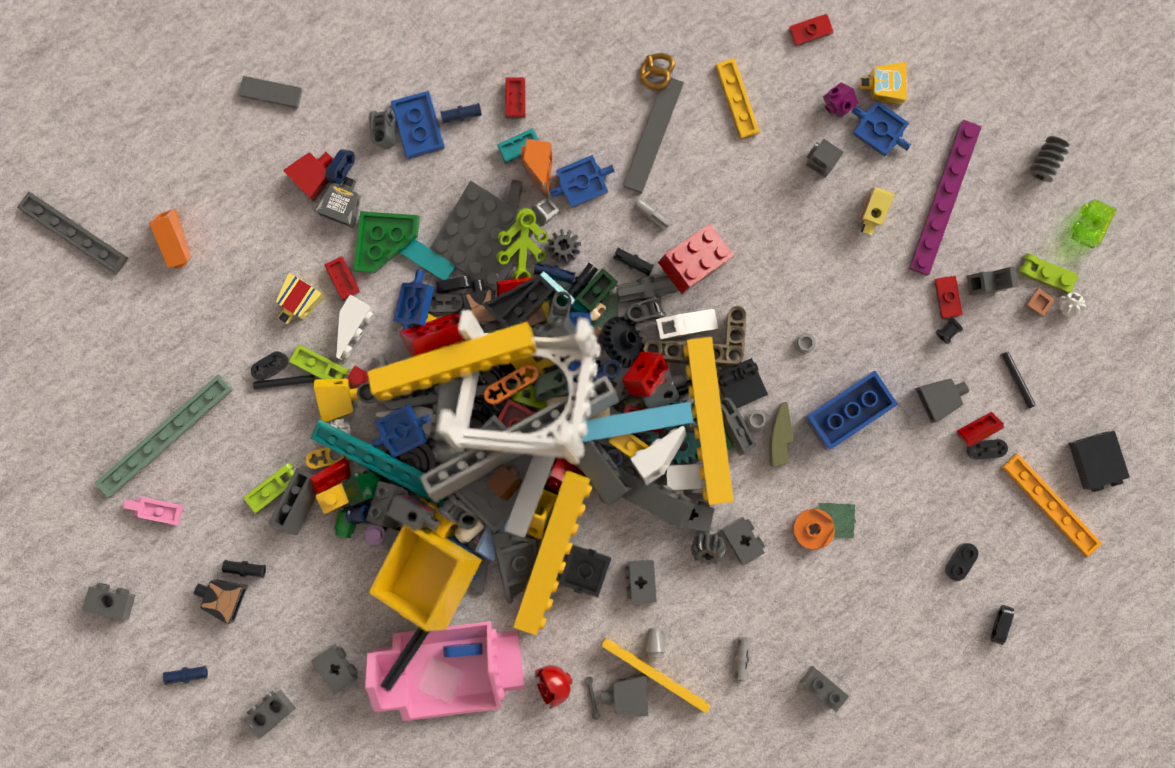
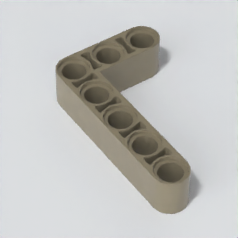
[644,306,746,367]

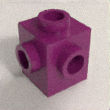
[823,82,859,118]

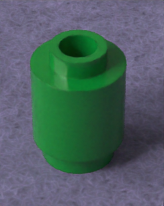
[334,507,356,538]

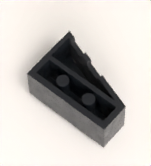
[482,275,556,328]

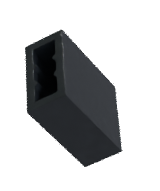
[1068,431,1130,492]

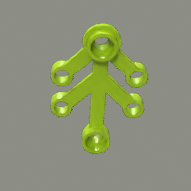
[496,208,548,279]

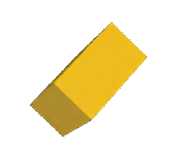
[369,524,482,631]

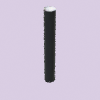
[1001,351,1036,409]
[253,374,315,390]

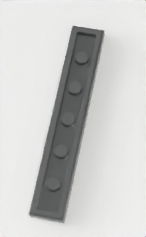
[624,77,684,194]
[17,191,128,274]

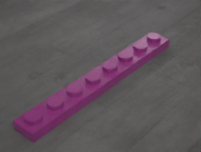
[909,120,982,276]

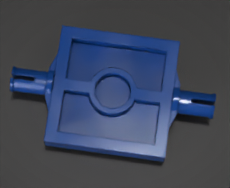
[851,100,912,157]
[549,155,615,208]
[393,269,434,330]
[371,404,431,458]

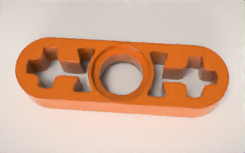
[484,364,539,405]

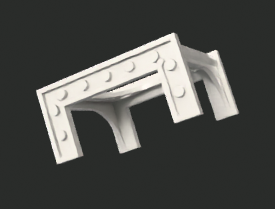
[438,310,600,464]

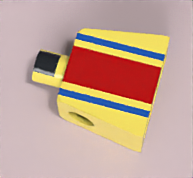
[859,187,895,236]
[276,272,325,324]

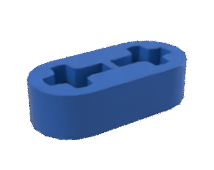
[443,643,483,657]

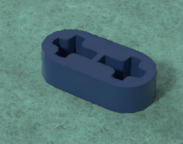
[326,149,355,184]

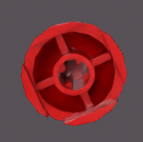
[535,665,572,709]

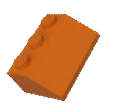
[521,139,553,196]

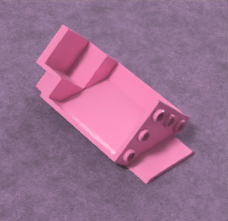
[366,621,525,721]

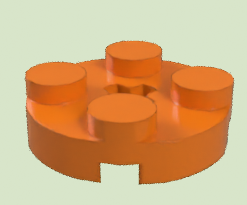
[793,509,835,549]

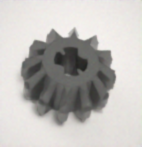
[547,229,581,264]
[691,532,726,565]

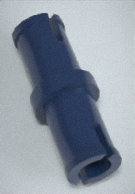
[440,103,482,124]
[534,262,576,285]
[163,665,208,685]

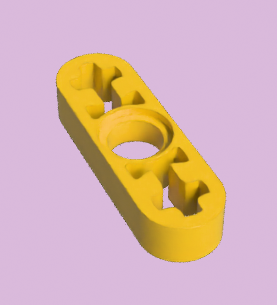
[306,447,351,469]

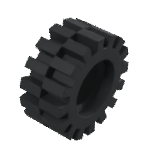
[480,384,512,419]

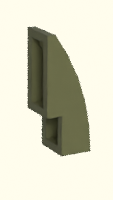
[769,402,794,466]

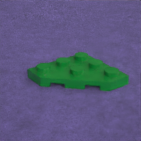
[353,211,420,273]

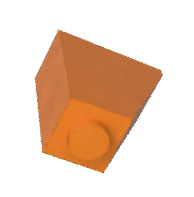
[149,208,191,269]

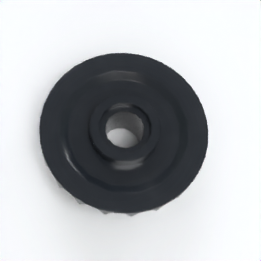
[602,316,645,368]
[386,443,436,490]

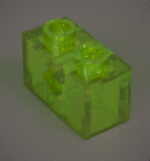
[1071,199,1117,249]

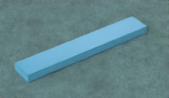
[582,401,693,442]

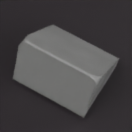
[531,196,560,227]

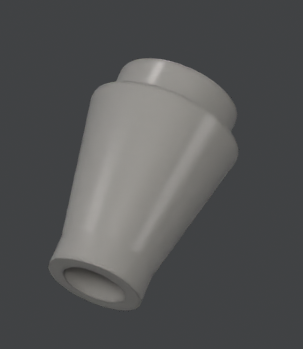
[645,628,666,658]

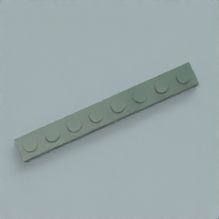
[95,375,233,498]

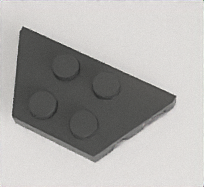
[491,531,539,604]

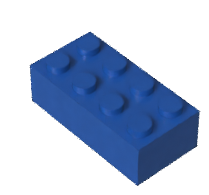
[804,371,898,450]

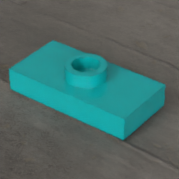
[497,128,539,164]

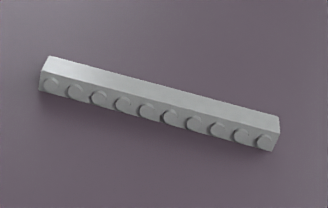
[420,375,619,502]

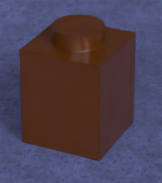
[486,465,523,500]

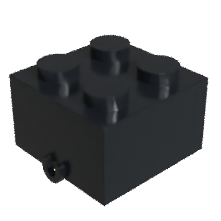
[559,544,612,598]

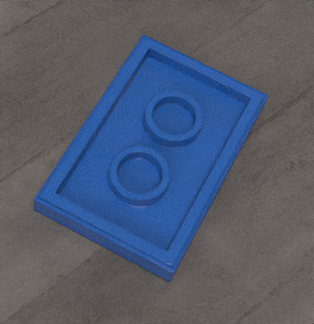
[391,91,445,159]

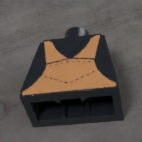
[464,280,500,326]
[194,579,248,624]

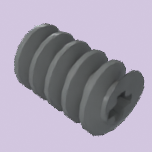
[1030,136,1069,183]

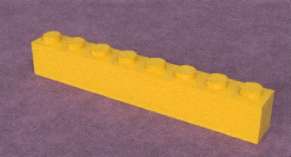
[368,322,537,401]
[683,337,734,505]
[513,471,592,636]

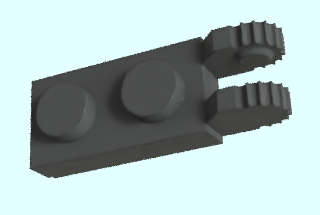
[721,397,756,456]

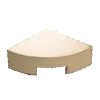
[591,303,607,323]

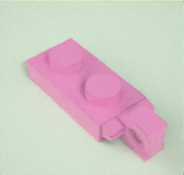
[123,497,184,525]

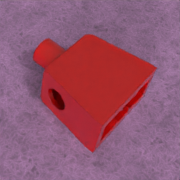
[283,152,333,201]

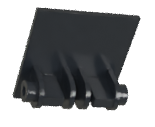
[717,358,768,408]

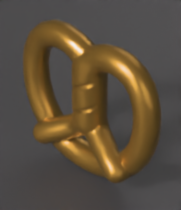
[639,53,675,90]

